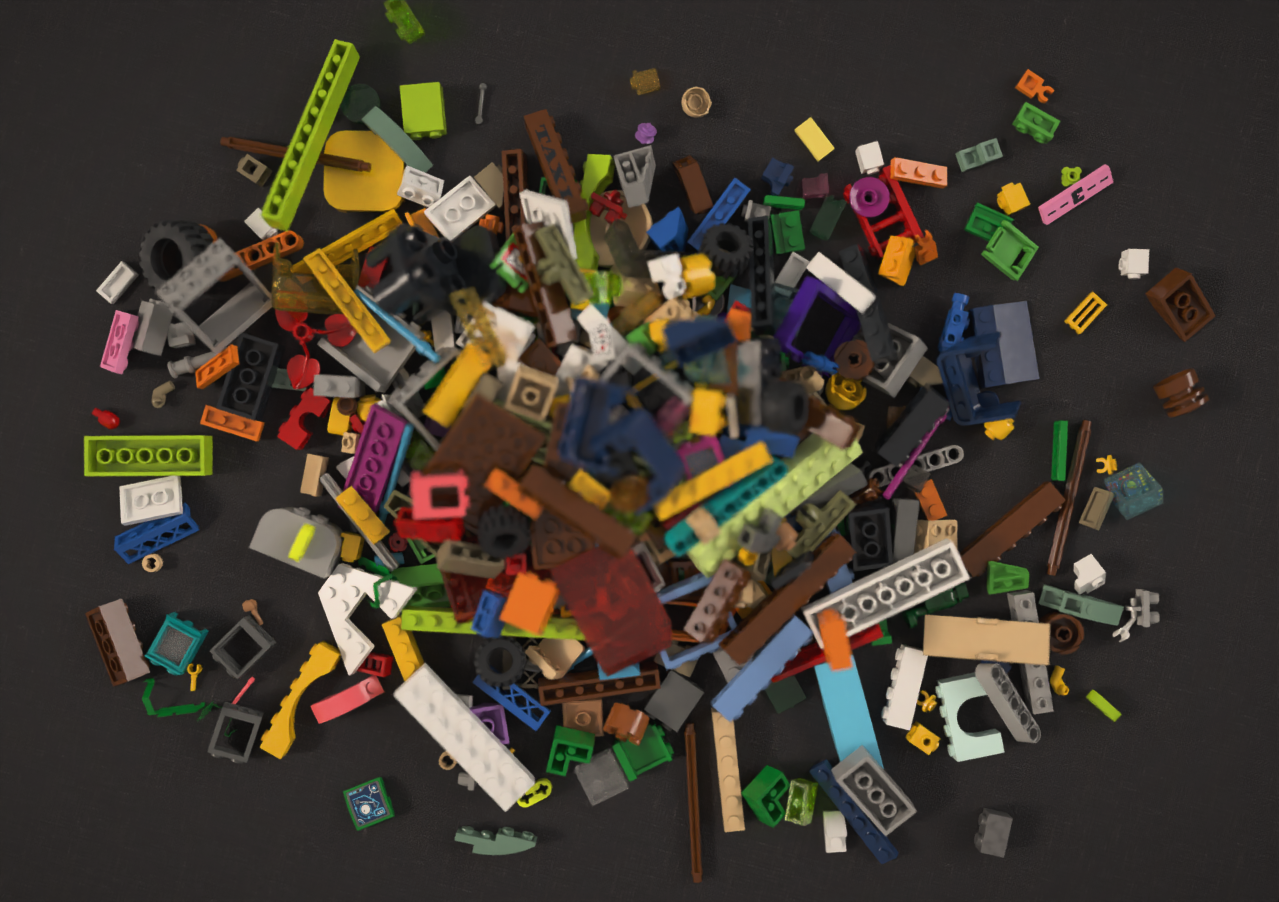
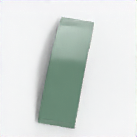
[361,106,433,173]

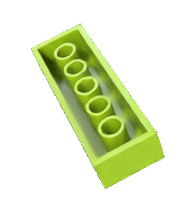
[84,435,213,476]

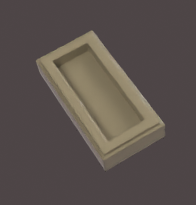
[1079,487,1115,531]

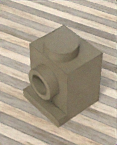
[236,154,273,187]

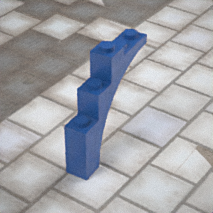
[685,425,799,481]

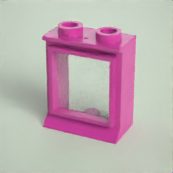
[676,434,733,489]

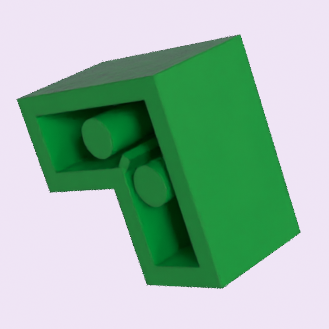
[546,726,595,776]
[741,765,791,828]

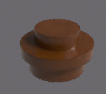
[337,397,358,416]

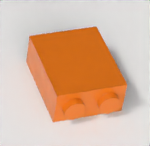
[500,572,561,636]

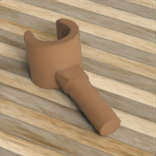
[242,599,263,626]

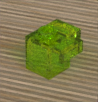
[582,271,621,305]

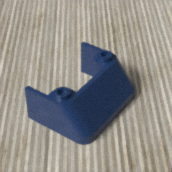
[937,331,1021,426]
[559,377,637,474]
[590,408,686,515]

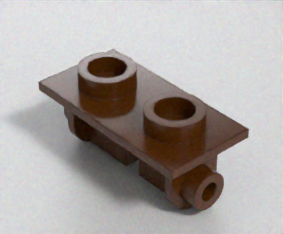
[848,478,885,506]

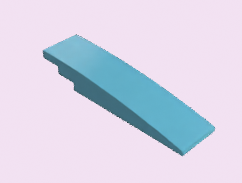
[814,654,884,769]

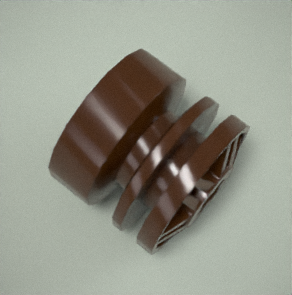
[1153,368,1209,417]

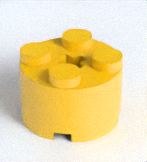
[679,253,715,299]

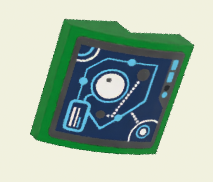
[343,777,395,831]

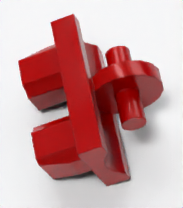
[589,190,628,226]

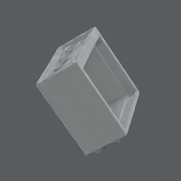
[156,239,278,354]
[599,342,694,448]
[388,347,501,452]

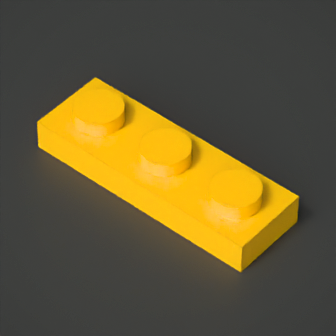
[335,486,390,545]

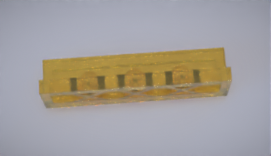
[450,287,507,368]

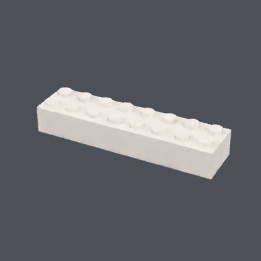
[801,538,970,649]
[394,663,535,811]

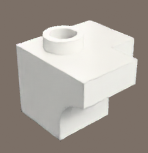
[1074,554,1106,595]

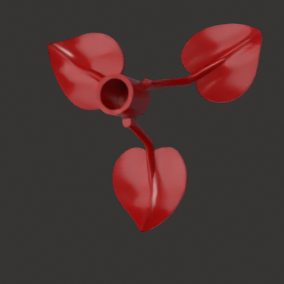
[275,297,357,390]

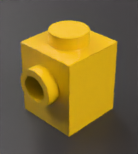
[997,182,1030,216]
[905,721,940,755]

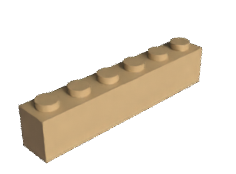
[711,708,745,832]

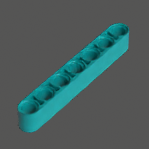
[664,455,788,555]

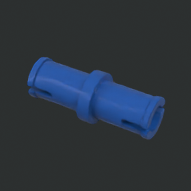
[803,352,839,375]

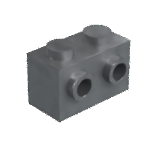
[974,808,1013,858]

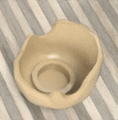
[681,87,712,118]

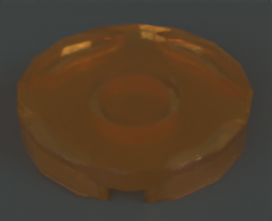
[609,476,650,513]

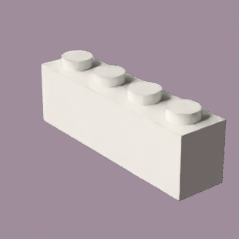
[881,644,928,730]

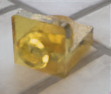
[630,68,660,95]

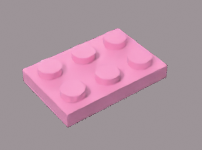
[100,310,139,374]

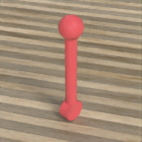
[232,677,255,704]

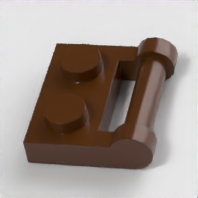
[668,558,705,600]

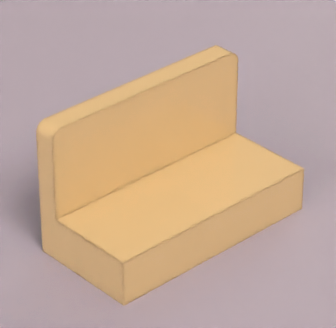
[300,454,329,497]

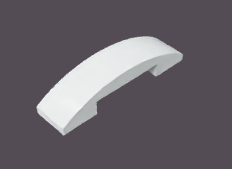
[577,304,644,375]

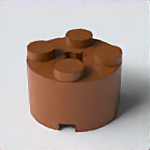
[603,703,650,746]

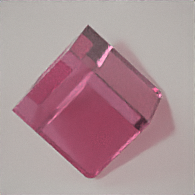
[802,173,829,199]
[656,398,691,436]

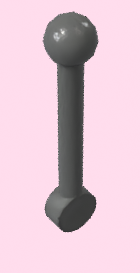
[475,83,487,125]

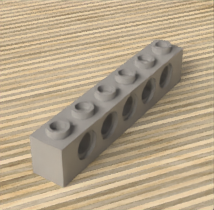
[1007,590,1054,714]

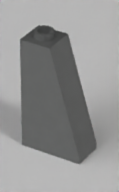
[789,463,868,516]
[890,498,919,564]

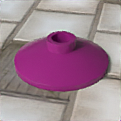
[849,177,890,217]

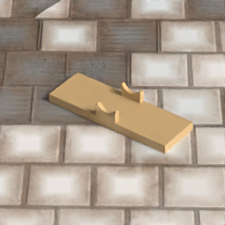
[923,615,1050,666]

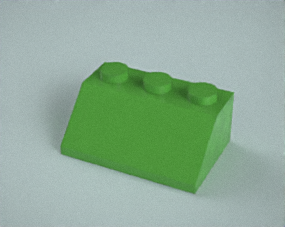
[391,564,458,612]

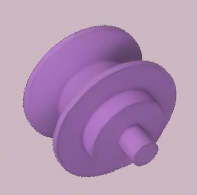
[635,123,657,144]

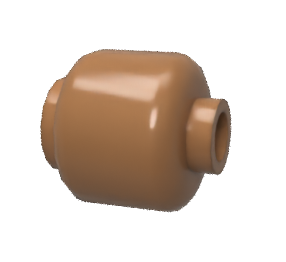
[774,522,798,551]

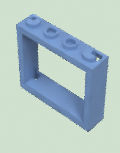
[639,572,736,669]

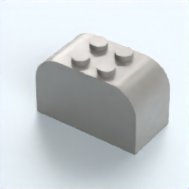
[249,507,345,578]

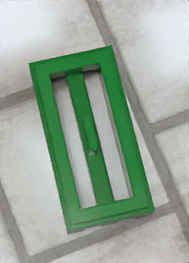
[763,195,805,210]

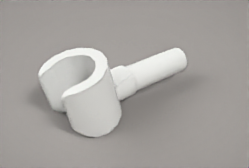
[1113,618,1136,642]

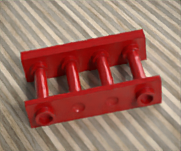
[843,165,924,260]

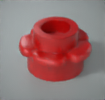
[388,532,408,552]

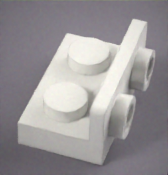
[397,166,444,207]

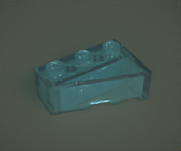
[685,316,731,384]

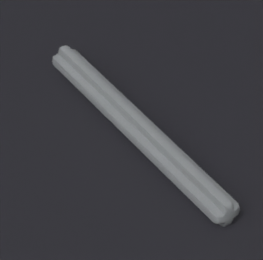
[320,473,399,572]

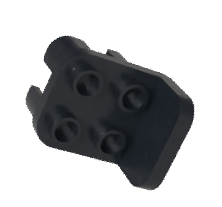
[366,223,507,325]

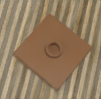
[562,697,604,737]

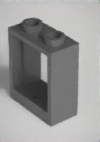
[210,615,277,679]
[207,702,264,763]

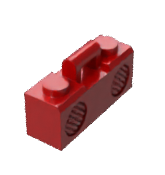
[395,507,465,543]

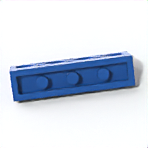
[686,178,751,251]
[114,503,199,564]
[472,664,551,731]

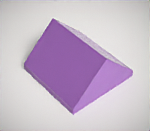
[469,703,510,744]

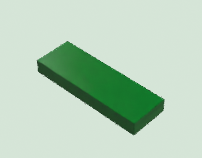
[1051,421,1068,481]

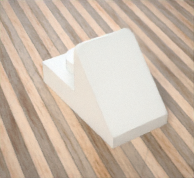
[823,810,847,853]

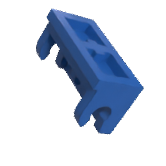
[471,590,509,638]

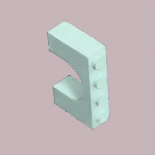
[935,672,1004,762]

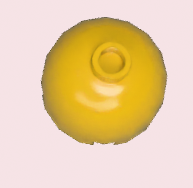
[825,372,866,410]

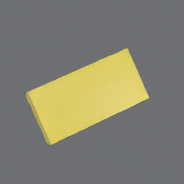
[794,117,835,162]

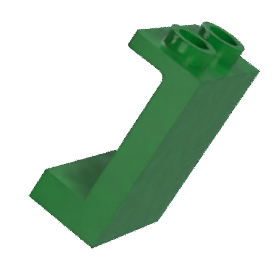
[612,721,674,782]

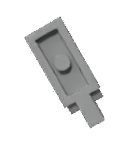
[392,367,426,419]

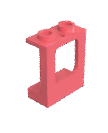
[411,469,469,519]

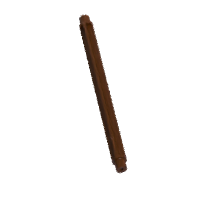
[220,136,371,172]
[1047,420,1092,576]
[684,722,703,883]

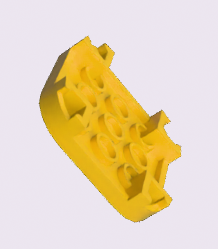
[324,130,405,213]

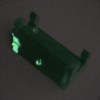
[809,195,847,241]

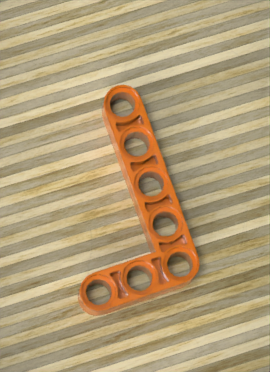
[200,224,304,282]

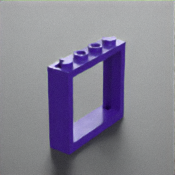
[774,277,861,378]

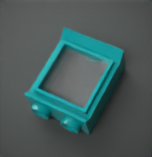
[145,612,209,675]

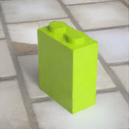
[400,82,447,140]

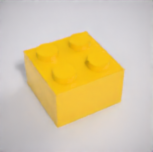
[690,387,727,435]

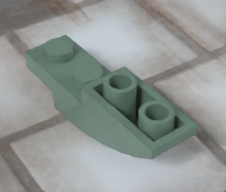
[1038,584,1124,626]
[455,826,538,855]

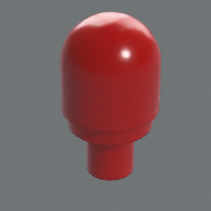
[92,407,120,429]

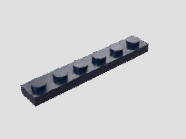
[809,759,899,865]

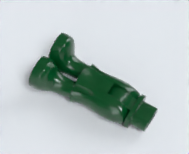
[902,582,969,629]

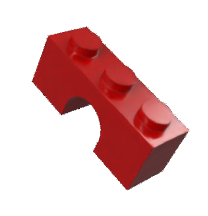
[277,387,333,450]

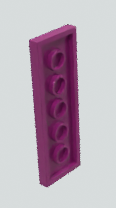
[337,403,409,516]

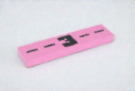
[1038,164,1113,225]

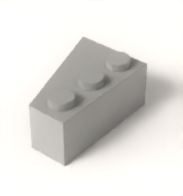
[613,145,656,208]

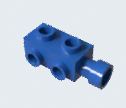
[937,293,970,352]

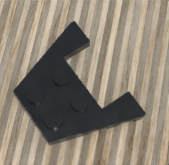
[593,442,657,494]

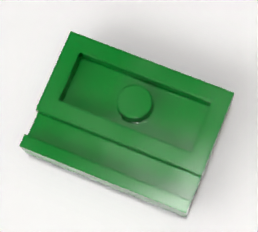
[964,203,1014,241]
[770,210,805,255]

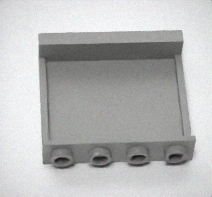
[317,285,426,393]

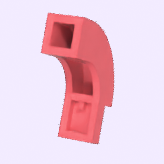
[311,675,384,724]

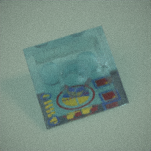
[1104,463,1163,520]

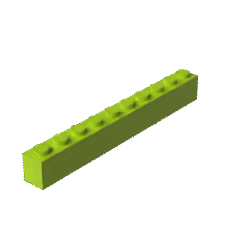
[260,39,360,231]
[401,606,605,641]

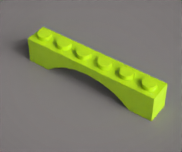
[573,154,615,275]

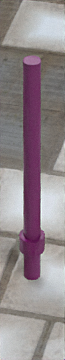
[883,399,950,499]

